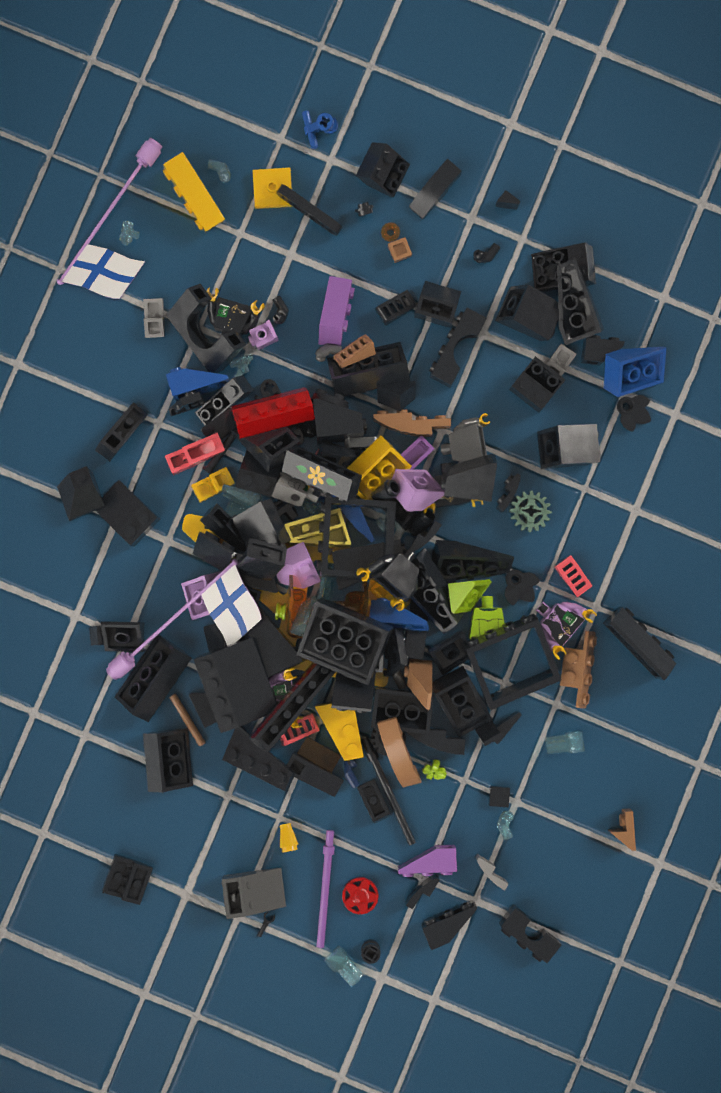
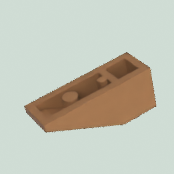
[404,659,432,710]

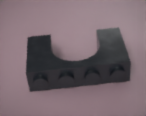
[166,283,246,373]

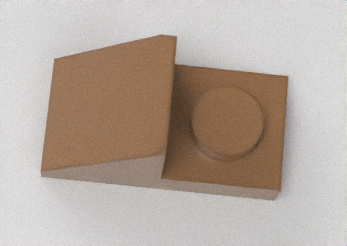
[608,809,636,851]

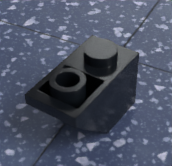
[581,335,625,365]

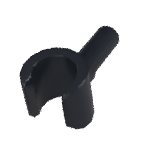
[257,911,275,937]

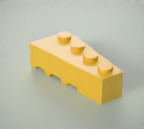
[163,152,225,232]

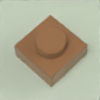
[388,237,412,263]

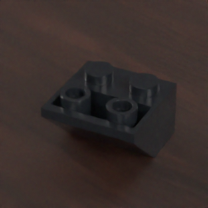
[356,142,410,198]
[414,281,461,328]
[509,356,565,413]

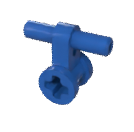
[302,110,338,149]

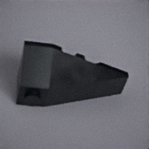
[432,540,514,584]

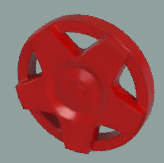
[342,877,378,915]

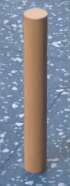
[169,694,206,747]

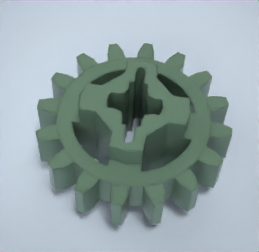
[509,490,552,532]

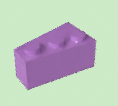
[318,276,355,346]

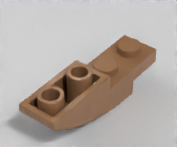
[373,409,451,437]

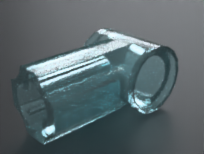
[545,731,585,754]
[324,945,363,987]

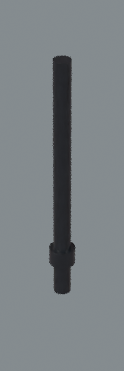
[361,737,416,846]

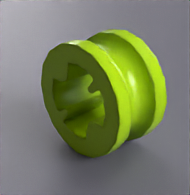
[275,603,287,621]

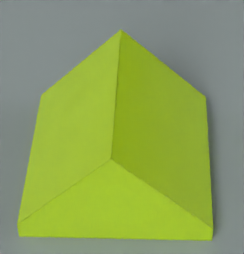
[448,579,492,614]

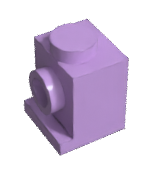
[248,320,279,350]

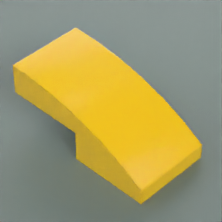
[191,467,235,503]

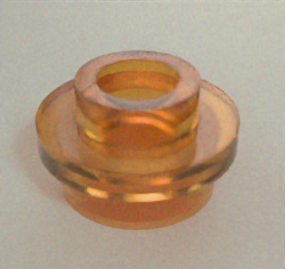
[381,222,400,242]

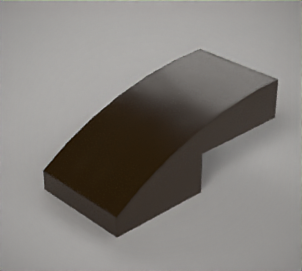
[298,736,341,773]

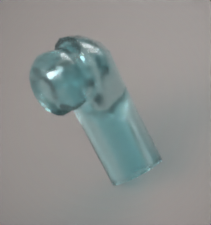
[208,159,231,182]
[497,811,514,840]

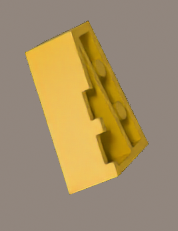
[315,702,364,761]

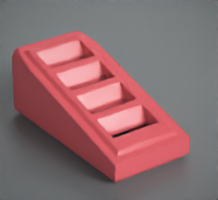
[554,555,592,597]
[280,713,320,746]

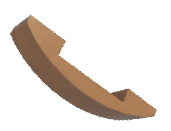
[377,717,421,788]

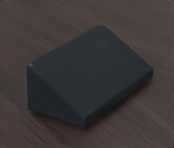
[200,407,236,440]

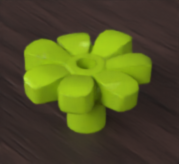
[422,760,447,780]

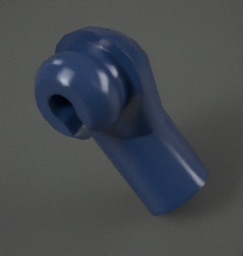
[344,759,360,788]

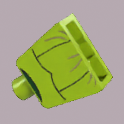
[468,596,505,639]

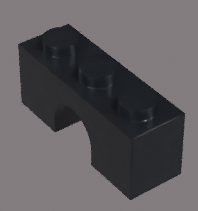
[499,904,561,963]

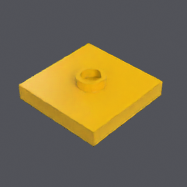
[253,168,293,209]

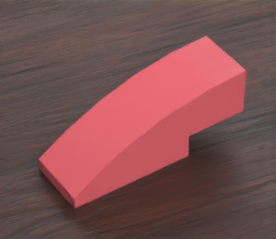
[165,433,225,475]

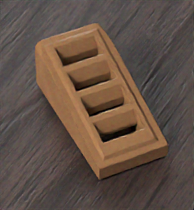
[333,334,376,368]

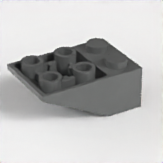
[222,867,286,919]

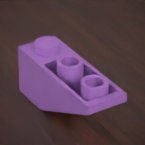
[398,845,457,877]

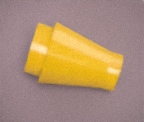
[280,823,299,853]

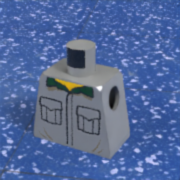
[272,472,321,506]

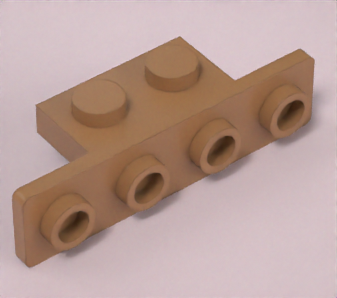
[560,631,597,708]

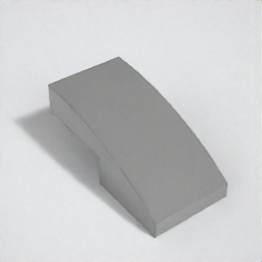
[143,298,165,338]
[546,343,577,376]
[475,854,508,891]

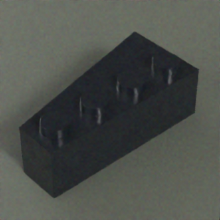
[411,548,465,634]

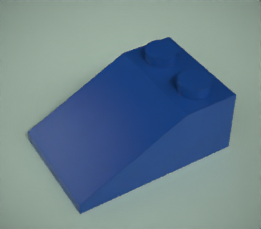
[604,346,666,397]
[166,367,230,401]

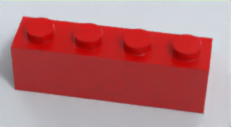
[231,387,315,439]

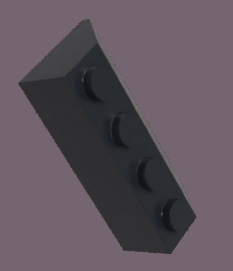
[326,342,410,397]
[603,607,677,680]
[115,634,192,722]

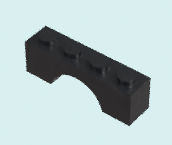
[429,308,487,388]

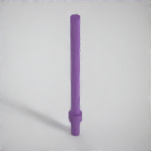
[316,830,335,948]

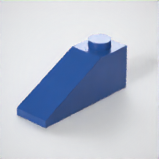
[369,598,429,631]

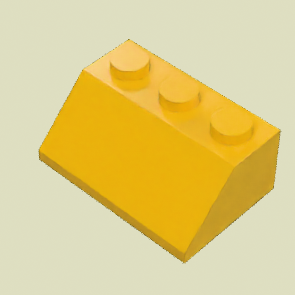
[347,435,412,500]

